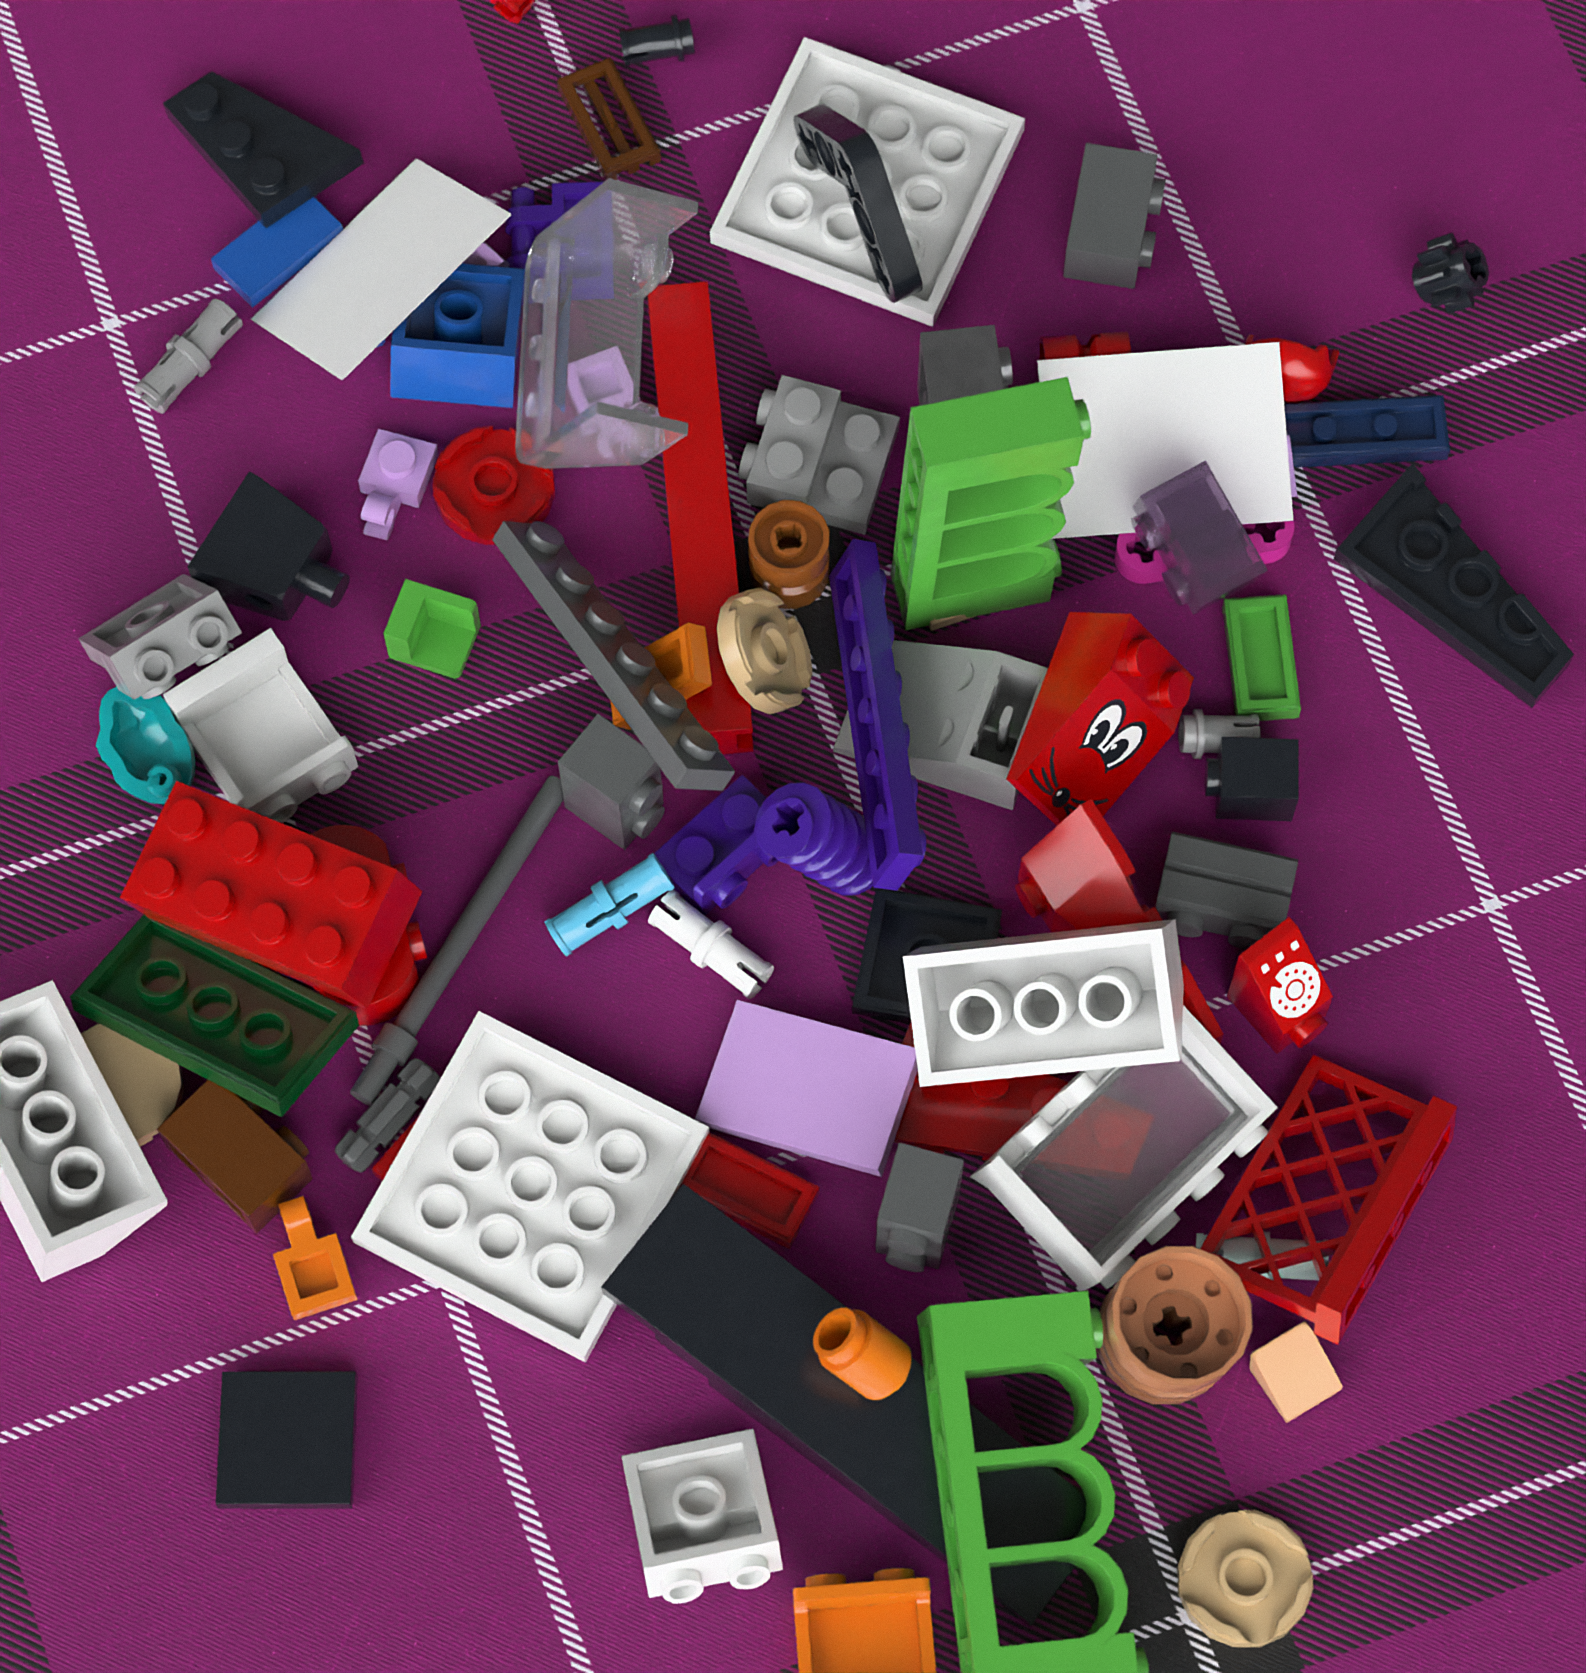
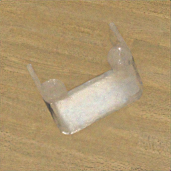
[515,178,698,469]

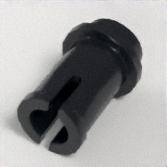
[619,14,695,67]

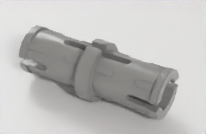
[134,299,243,414]

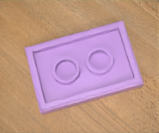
[695,1000,918,1177]

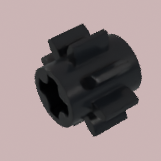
[1412,233,1489,314]

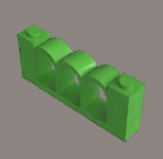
[891,377,1091,630]
[917,1291,1149,1673]

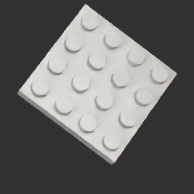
[710,37,1025,327]
[351,1011,709,1363]

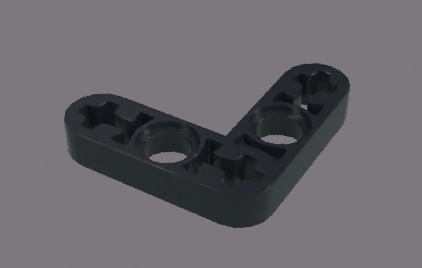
[793,104,923,303]

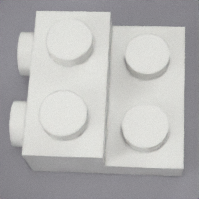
[621,1429,783,1603]

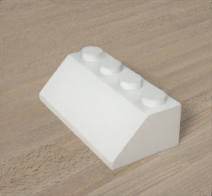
[903,919,1184,1087]
[0,980,168,1282]

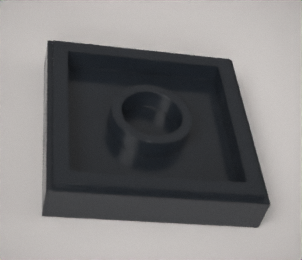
[852,888,1002,1024]
[216,1372,358,1509]

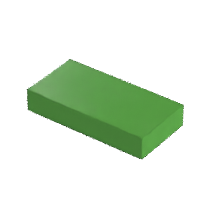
[1222,594,1301,721]

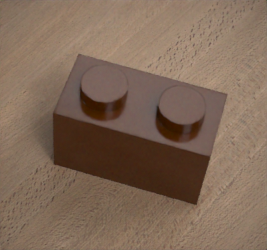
[157,1080,313,1234]

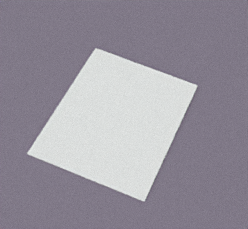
[251,158,512,380]
[1037,342,1294,539]

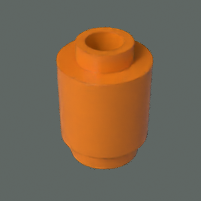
[813,1308,912,1400]

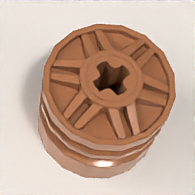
[1096,1246,1252,1404]

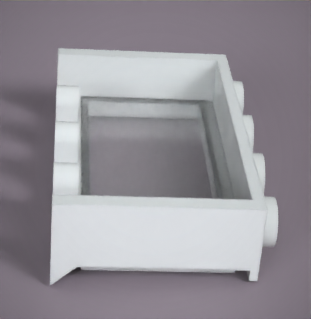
[970,1005,1278,1292]

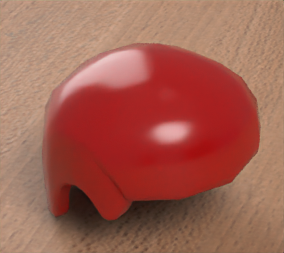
[1244,334,1339,403]

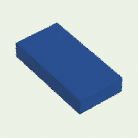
[211,197,343,308]

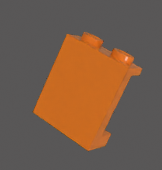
[793,1568,936,1673]

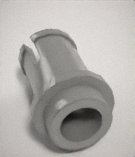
[1178,709,1260,759]

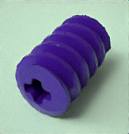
[754,782,873,896]

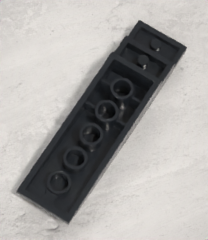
[601,1184,1086,1627]

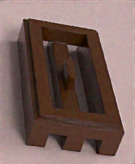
[557,57,661,182]

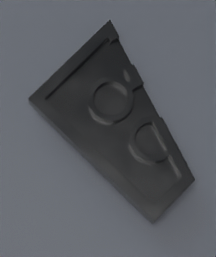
[163,71,364,228]

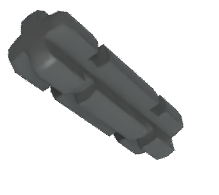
[334,1058,440,1173]

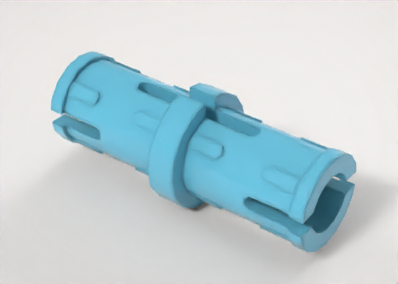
[544,853,675,957]

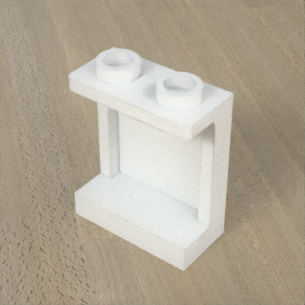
[163,628,358,823]

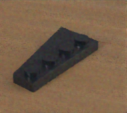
[1334,463,1574,708]

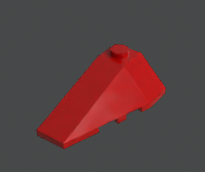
[1015,799,1224,1045]

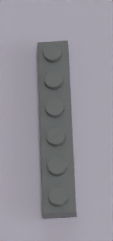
[493,521,735,791]

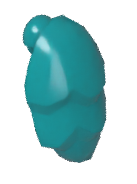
[95,687,195,804]

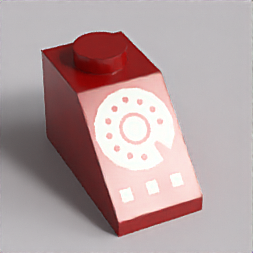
[1227,917,1333,1054]

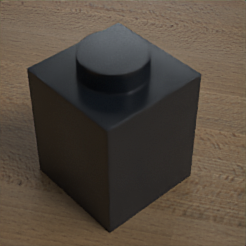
[1204,737,1299,822]

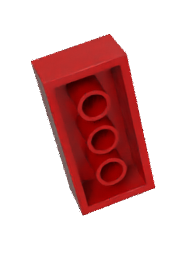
[120,781,423,1009]

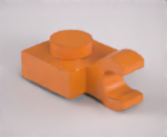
[273,1196,358,1321]

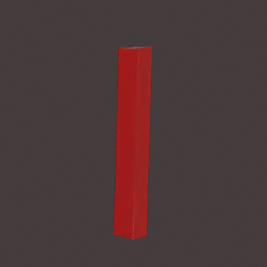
[647,281,753,755]

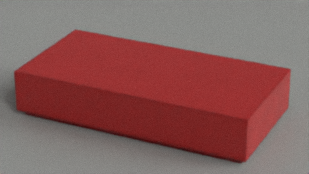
[680,1132,820,1249]

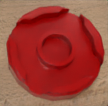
[433,426,556,545]

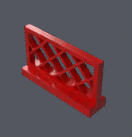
[1200,1054,1457,1345]

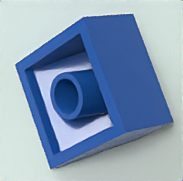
[390,263,525,408]

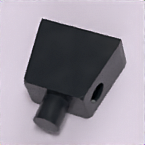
[187,471,350,621]

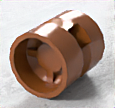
[748,500,829,609]

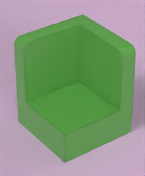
[383,579,481,679]

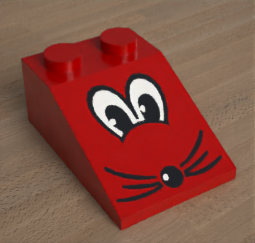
[1006,612,1194,826]

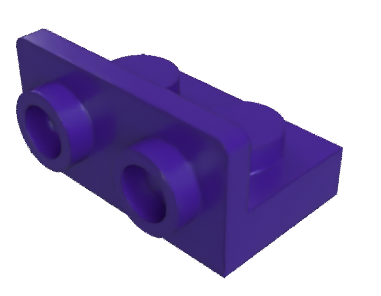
[654,775,779,916]

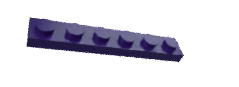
[829,539,926,891]

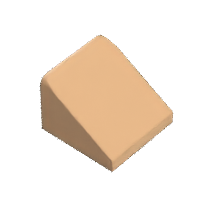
[1249,1321,1343,1423]

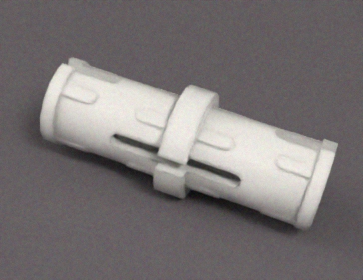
[648,890,774,999]

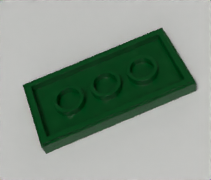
[70,915,359,1117]

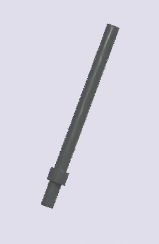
[350,776,564,1106]

